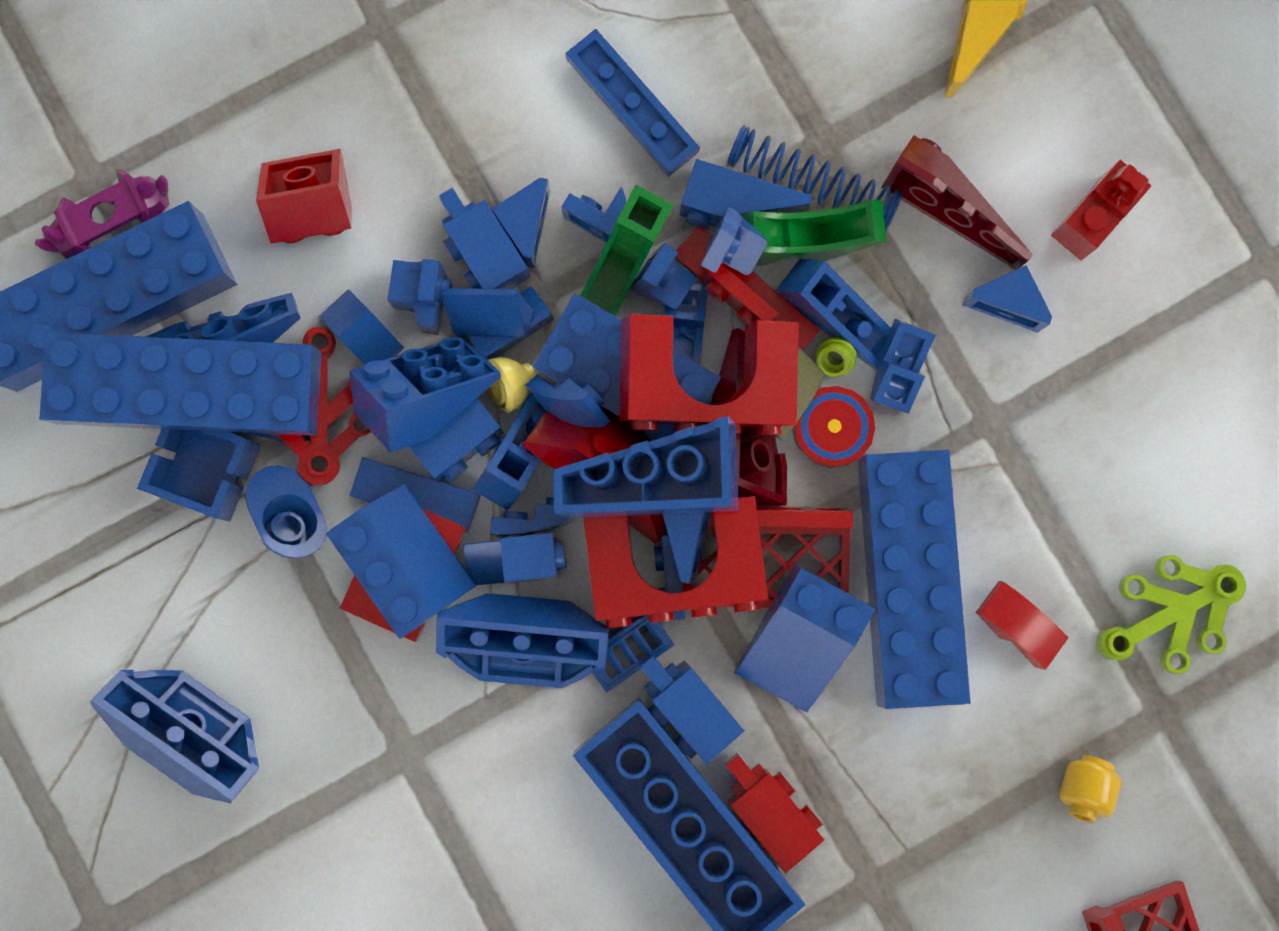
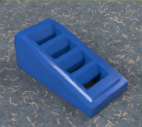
[592,615,675,693]

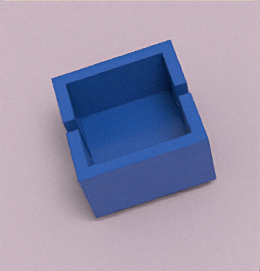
[137,429,261,522]

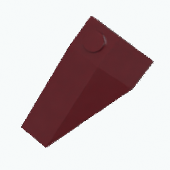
[711,328,787,507]

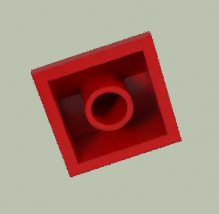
[256,149,352,244]

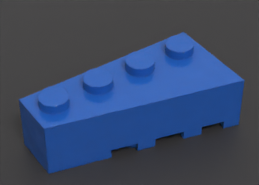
[553,416,739,518]

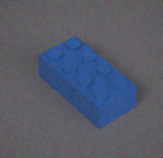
[533,293,721,439]

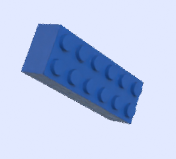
[0,201,238,392]
[39,332,321,436]
[858,450,971,709]
[572,697,805,931]

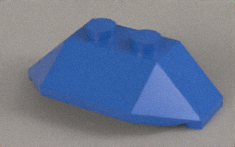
[436,593,609,688]
[90,670,259,804]

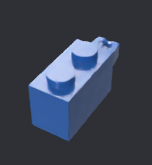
[439,187,531,289]
[637,652,745,765]

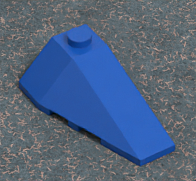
[146,292,301,343]

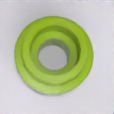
[816,337,857,377]

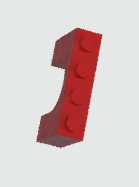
[619,314,799,435]
[583,496,769,628]

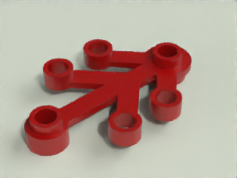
[270,327,371,486]

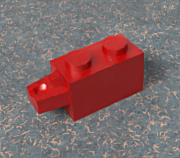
[724,753,825,874]

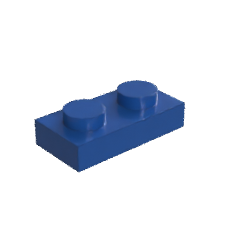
[654,536,685,620]

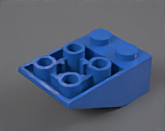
[349,336,501,453]

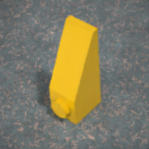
[944,0,1027,98]

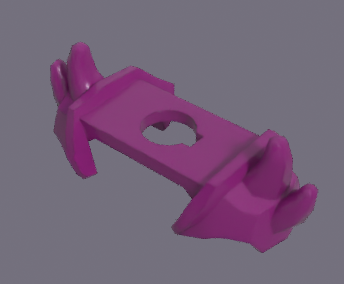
[35,169,170,259]

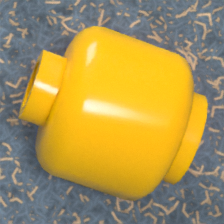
[1059,755,1122,823]

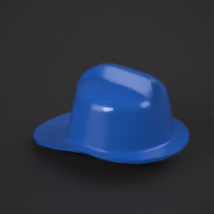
[245,465,328,559]

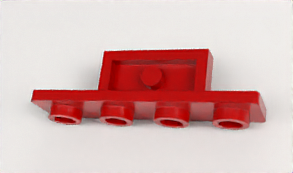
[675,226,819,351]

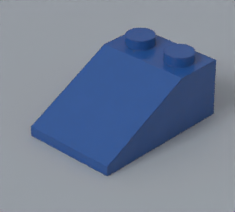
[734,563,876,712]

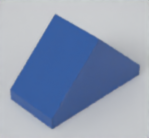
[492,178,550,268]
[962,265,1052,333]
[319,289,404,365]

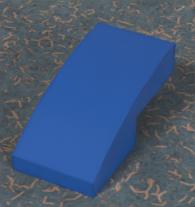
[665,283,708,364]
[870,318,936,414]

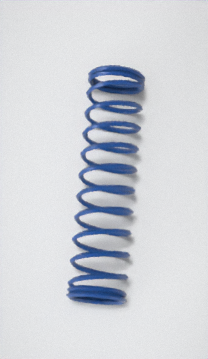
[727,125,903,231]

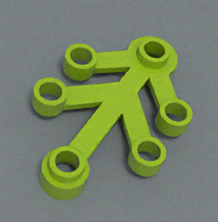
[1096,555,1246,674]

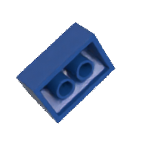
[326,484,476,639]

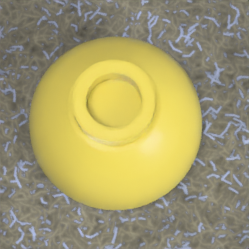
[487,357,536,414]

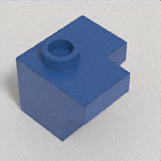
[387,259,452,335]

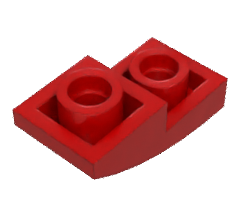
[975,581,1069,670]

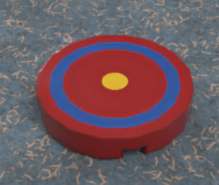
[793,386,876,468]

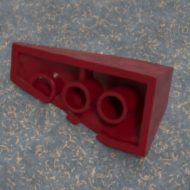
[881,135,1033,270]

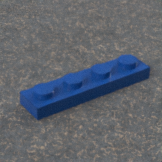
[565,29,700,177]

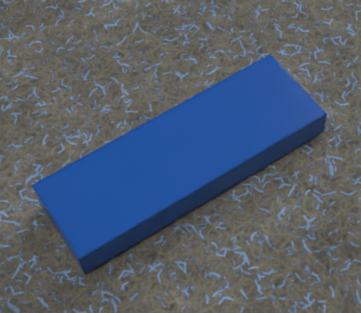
[349,457,481,534]

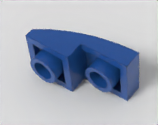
[525,374,610,427]
[491,497,577,536]

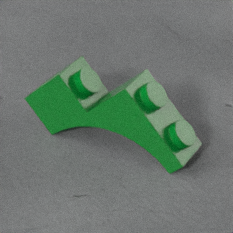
[580,184,673,316]
[741,199,886,266]

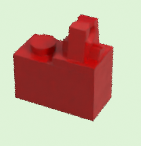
[1051,160,1152,261]

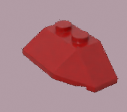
[522,406,666,544]

